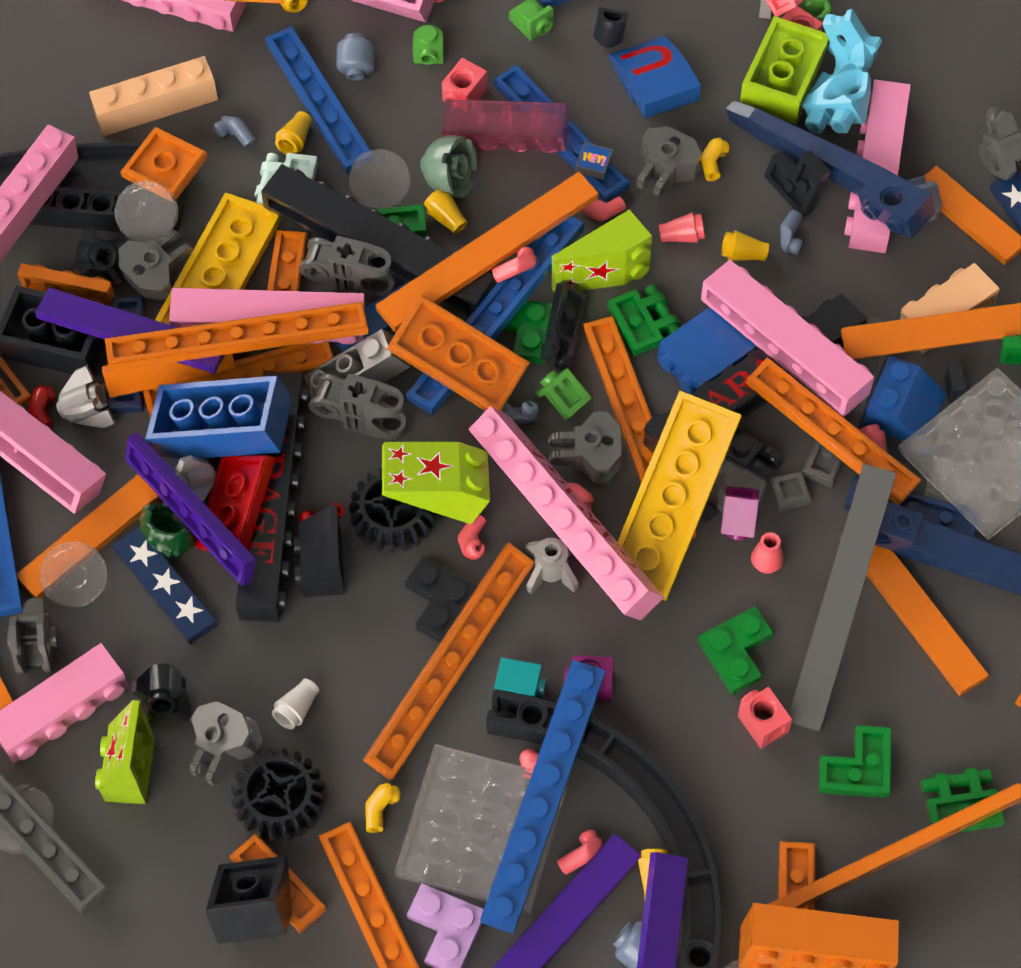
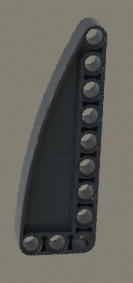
[0,142,189,236]

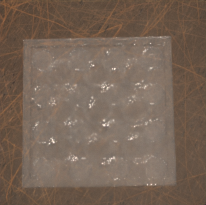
[898,367,1021,540]
[394,744,569,914]

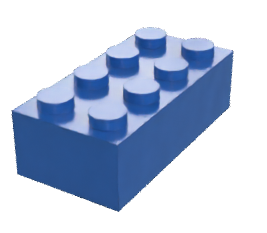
[145,376,292,459]

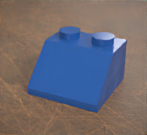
[863,355,946,449]

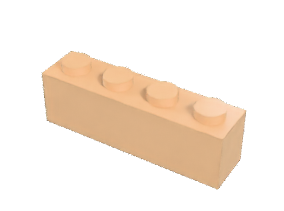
[89,56,218,137]

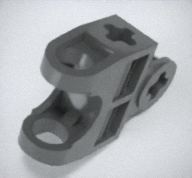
[299,236,395,301]
[308,373,407,440]

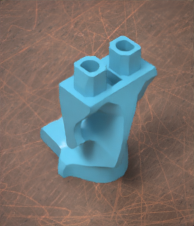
[802,9,882,134]

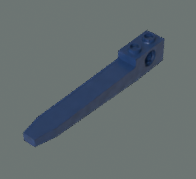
[726,100,936,239]
[875,501,1021,595]

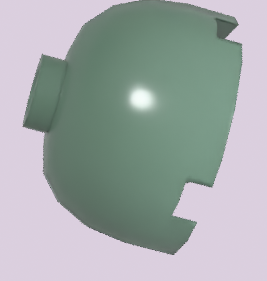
[420,135,478,198]

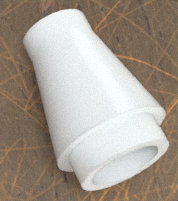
[272,678,319,730]

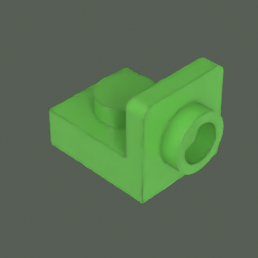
[509,0,554,41]
[536,368,592,420]

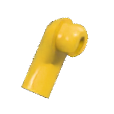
[700,138,730,182]
[365,783,401,833]

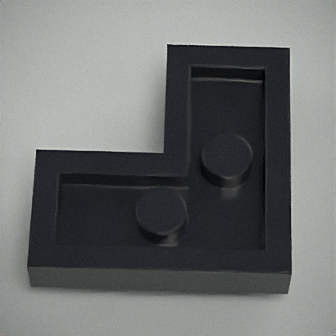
[764,151,831,218]
[405,556,477,643]

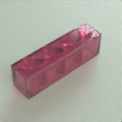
[441,99,569,153]

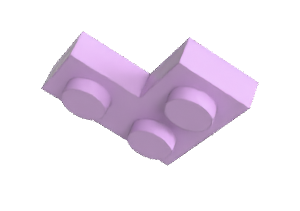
[407,883,483,968]

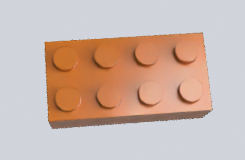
[738,903,899,968]

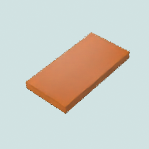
[386,294,530,411]

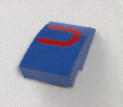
[609,36,701,119]

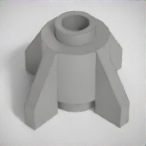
[56,365,116,428]
[162,455,216,506]
[525,538,579,595]

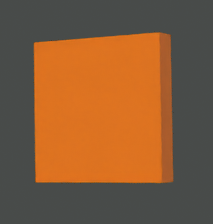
[121,127,208,203]

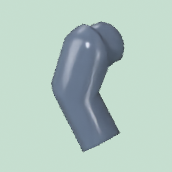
[213,116,257,148]
[780,210,803,255]
[501,401,539,425]

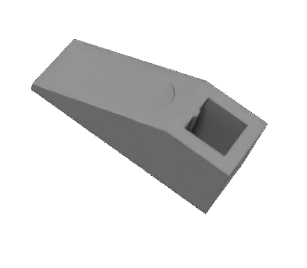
[304,329,410,398]

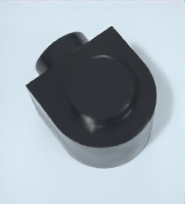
[593,7,628,47]

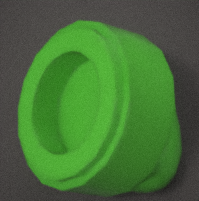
[800,0,832,22]

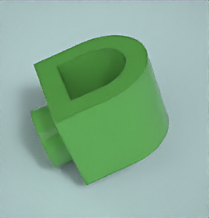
[413,25,444,65]

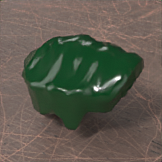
[139,504,195,558]

